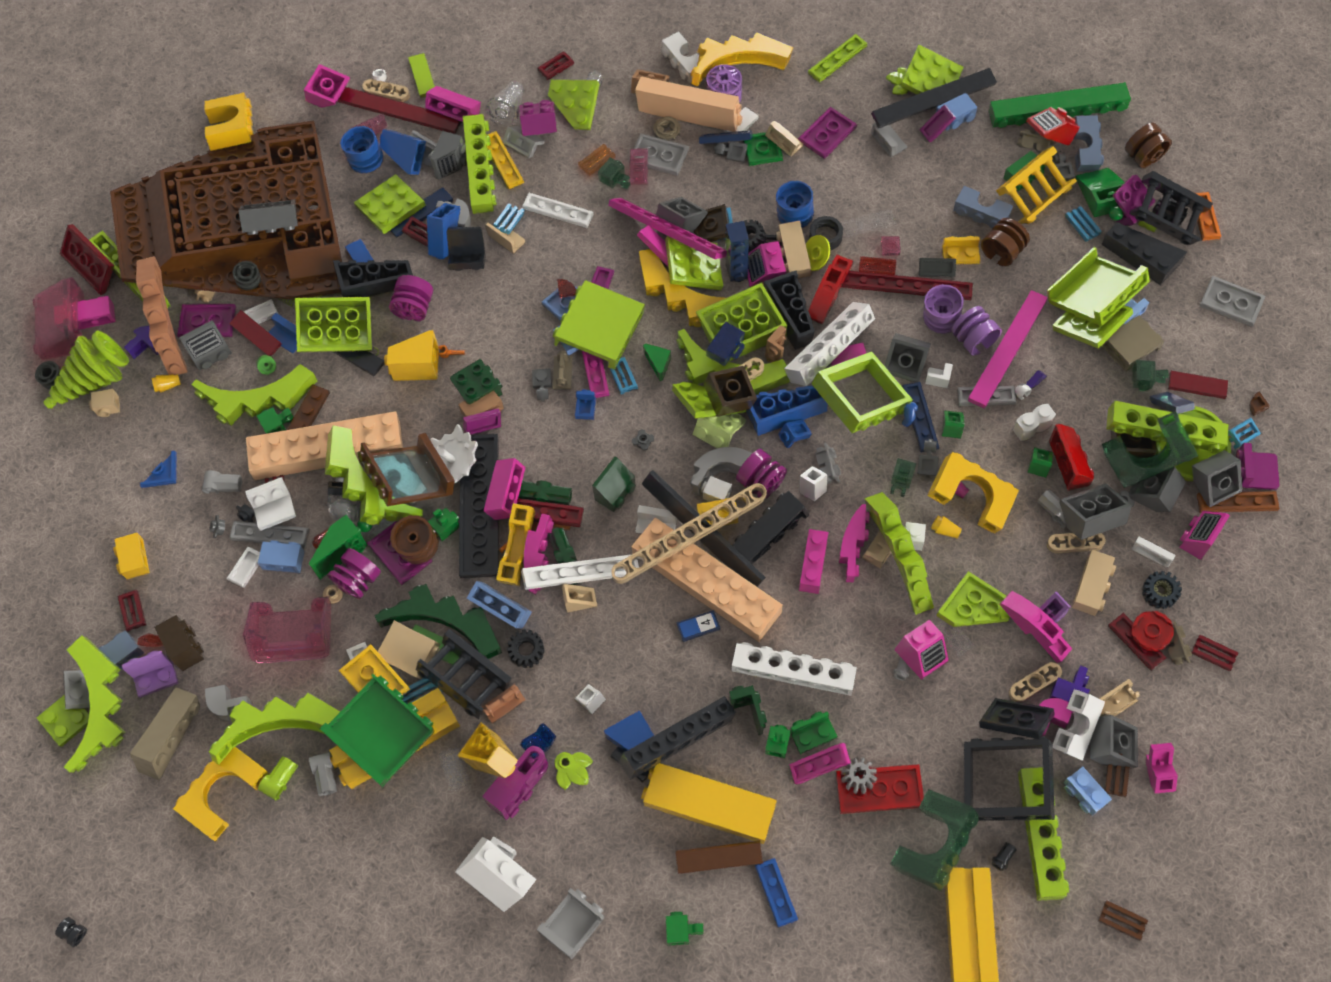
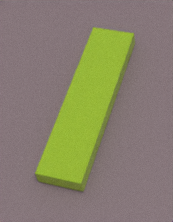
[808,34,868,83]

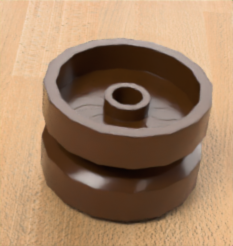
[1125,122,1172,169]
[390,515,439,564]

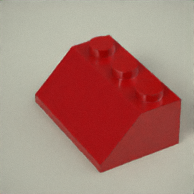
[1049,424,1094,491]

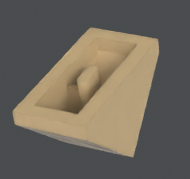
[561,584,597,613]

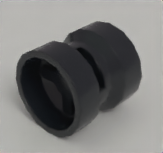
[55,917,87,947]

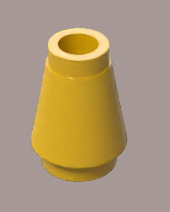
[151,374,181,393]
[931,515,962,539]

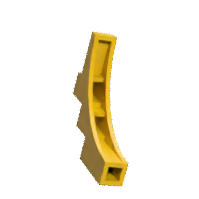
[691,33,793,87]
[639,249,728,327]

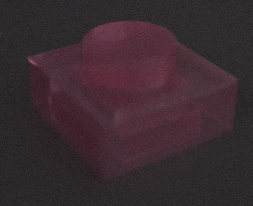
[881,236,901,256]

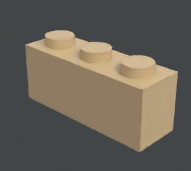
[776,221,811,279]
[1072,550,1116,616]

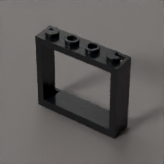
[964,736,1055,821]

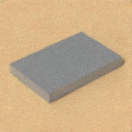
[629,133,689,176]
[1199,276,1265,327]

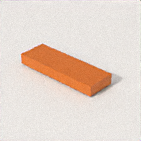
[1196,192,1222,241]

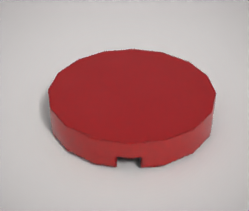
[1131,611,1174,651]

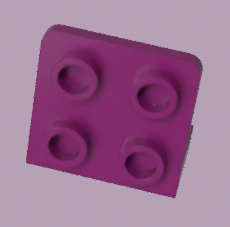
[1113,174,1156,226]
[1236,443,1280,490]

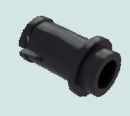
[992,842,1017,871]

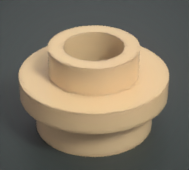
[323,585,343,604]

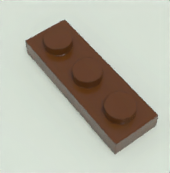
[287,384,330,430]

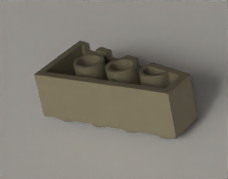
[130,687,200,781]

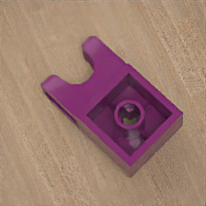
[482,746,549,821]

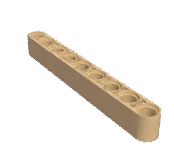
[611,483,766,584]

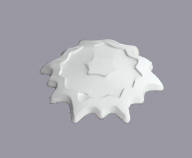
[430,424,478,483]

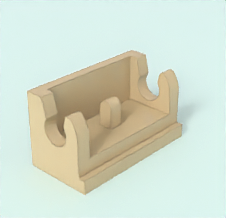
[862,531,891,569]
[1100,679,1139,717]

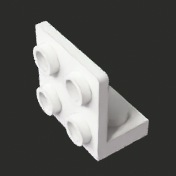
[245,477,296,531]

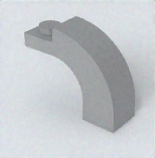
[690,447,752,495]

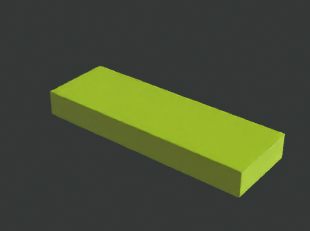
[408,53,435,98]

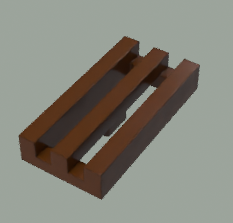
[1104,753,1130,797]
[1098,900,1148,941]

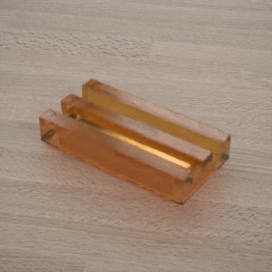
[578,144,616,176]

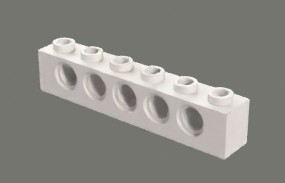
[784,302,875,386]
[732,642,857,696]

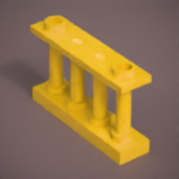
[996,146,1077,224]

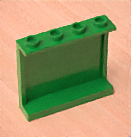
[320,674,435,787]

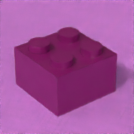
[520,100,557,136]

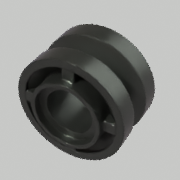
[233,261,261,290]
[35,361,61,390]

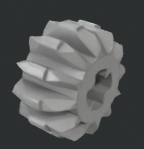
[841,758,877,794]

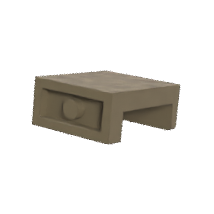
[1102,315,1164,372]

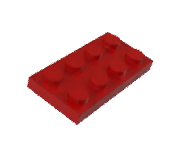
[836,764,925,814]

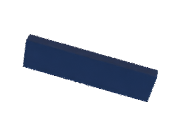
[390,187,454,238]
[902,382,940,453]

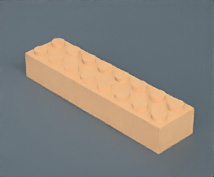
[246,411,403,480]
[631,517,783,642]

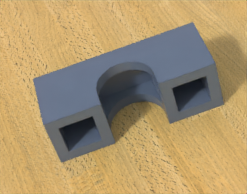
[1073,115,1104,172]
[953,186,1013,228]

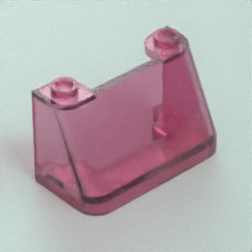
[33,277,84,360]
[243,596,331,663]

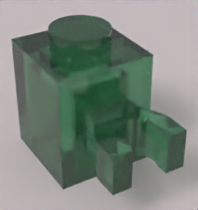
[598,157,631,190]
[1132,360,1169,391]
[890,458,917,497]

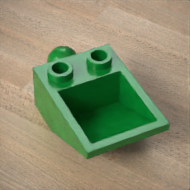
[1075,168,1125,221]
[309,515,373,580]

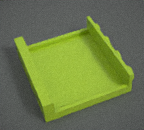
[1047,247,1150,327]
[553,280,645,369]

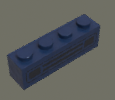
[726,221,749,282]

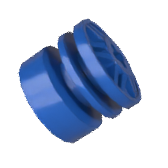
[340,126,384,173]
[776,181,814,228]

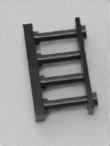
[1129,171,1213,245]
[416,629,512,719]

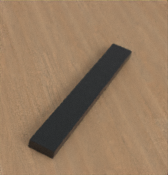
[871,68,997,129]
[641,470,766,587]

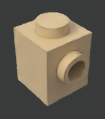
[89,389,120,417]

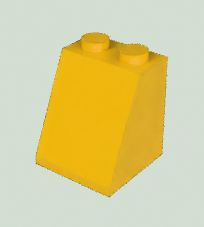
[384,330,439,381]

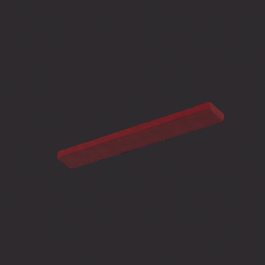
[337,87,462,134]
[841,271,973,300]

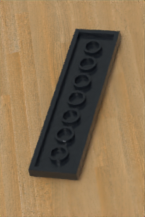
[459,434,499,579]

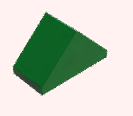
[643,343,671,381]
[942,410,965,439]
[1027,447,1053,478]

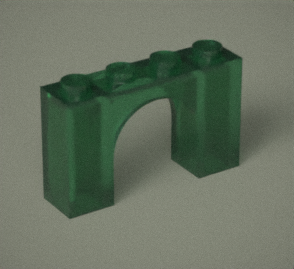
[1102,411,1198,488]
[890,789,979,891]

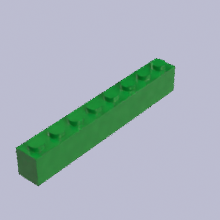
[988,82,1131,128]

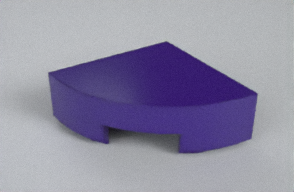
[1026,370,1047,388]

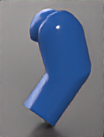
[902,402,918,427]

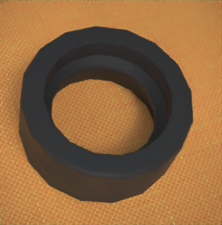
[809,216,843,250]

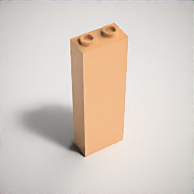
[635,77,742,132]

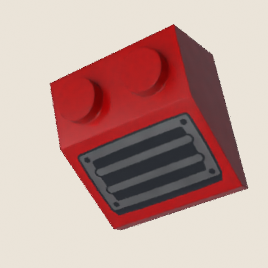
[1026,107,1080,146]

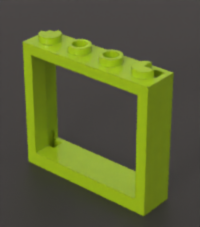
[811,352,913,434]

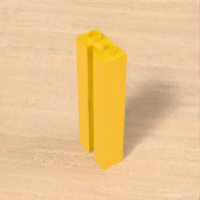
[329,688,460,789]
[641,763,777,844]
[944,868,999,982]

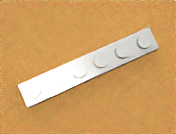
[521,554,639,590]

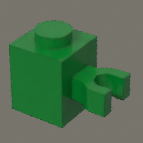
[257,407,294,434]
[428,508,459,541]
[765,725,791,759]
[666,911,704,946]

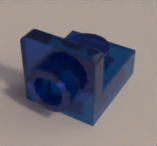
[520,723,556,759]

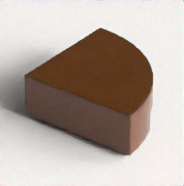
[1250,391,1270,416]

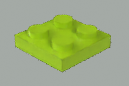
[36,694,89,747]

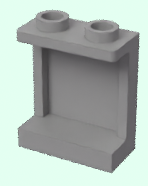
[537,888,605,960]

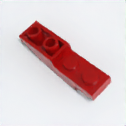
[808,255,853,324]

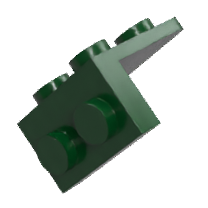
[450,359,503,404]
[728,685,767,735]

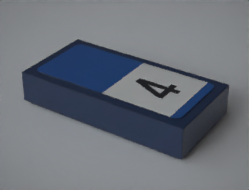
[676,610,720,642]

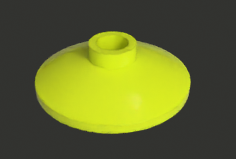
[805,235,830,271]

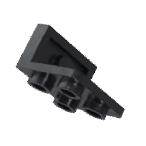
[446,227,486,271]

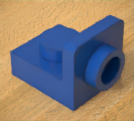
[778,419,812,448]

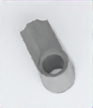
[202,470,242,494]
[1037,489,1067,528]
[309,752,337,796]

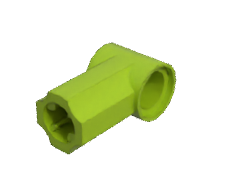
[258,756,298,801]

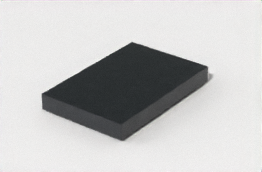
[979,698,1055,739]

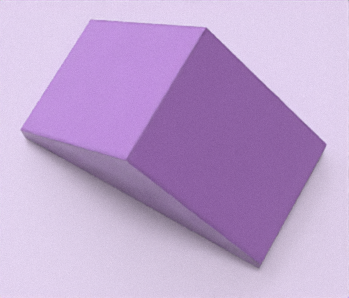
[1040,592,1070,623]

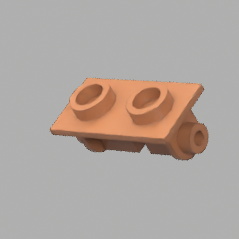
[482,684,525,724]

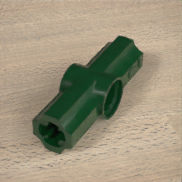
[518,480,572,505]
[548,528,579,585]

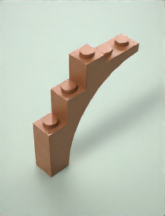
[136,256,188,375]

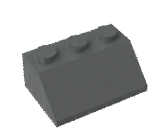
[239,200,298,235]
[1059,483,1132,540]

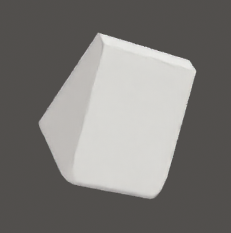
[575,684,606,714]

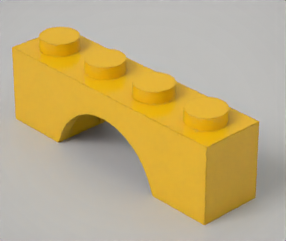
[496,503,535,586]

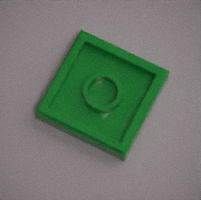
[743,132,783,166]

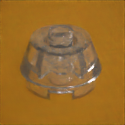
[325,495,361,523]

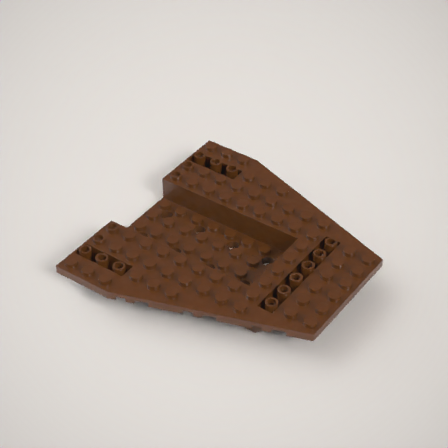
[110,120,342,300]

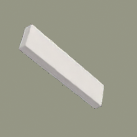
[522,193,594,228]

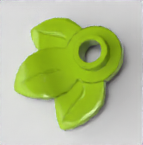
[886,67,909,95]
[554,752,593,790]

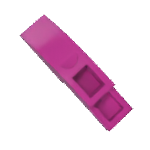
[839,504,870,583]
[524,513,554,595]
[999,591,1072,663]

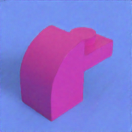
[1039,698,1072,736]
[1146,743,1178,794]

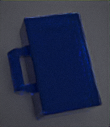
[706,322,745,366]

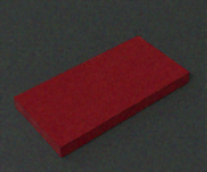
[59,224,114,295]

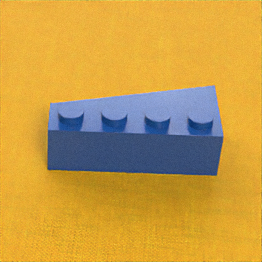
[746,385,828,436]

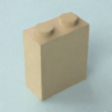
[378,621,440,679]

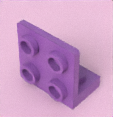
[122,651,179,698]

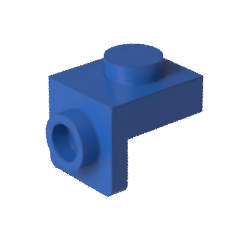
[575,389,596,420]

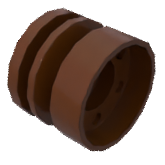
[980,217,1030,266]

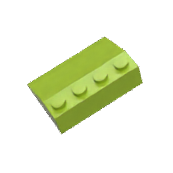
[696,283,787,362]
[295,297,372,352]

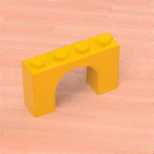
[204,93,253,151]
[927,452,1019,534]
[173,747,270,841]

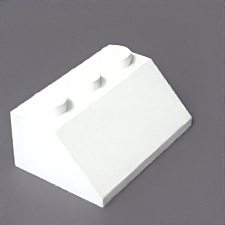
[455,837,536,912]

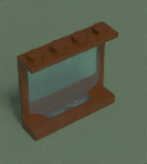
[358,433,455,507]

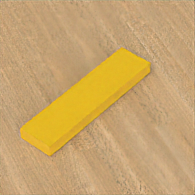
[487,131,524,189]

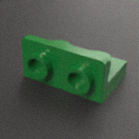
[790,711,838,754]

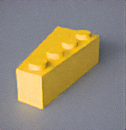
[457,722,518,778]

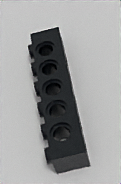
[619,696,736,780]

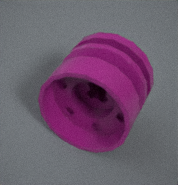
[389,275,434,321]
[736,449,787,500]
[327,548,381,600]

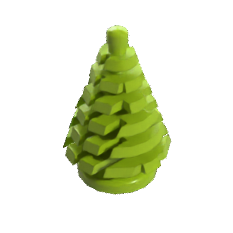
[43,330,129,409]

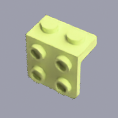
[692,413,746,448]

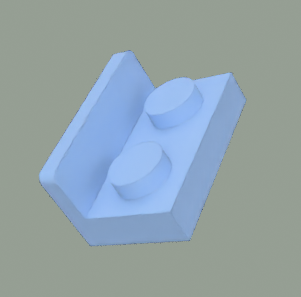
[1063,767,1112,816]

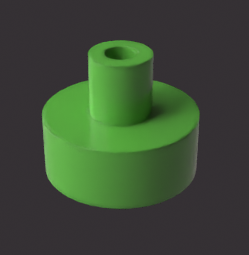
[256,355,276,375]

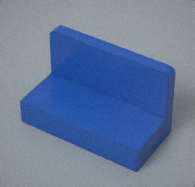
[269,313,297,353]

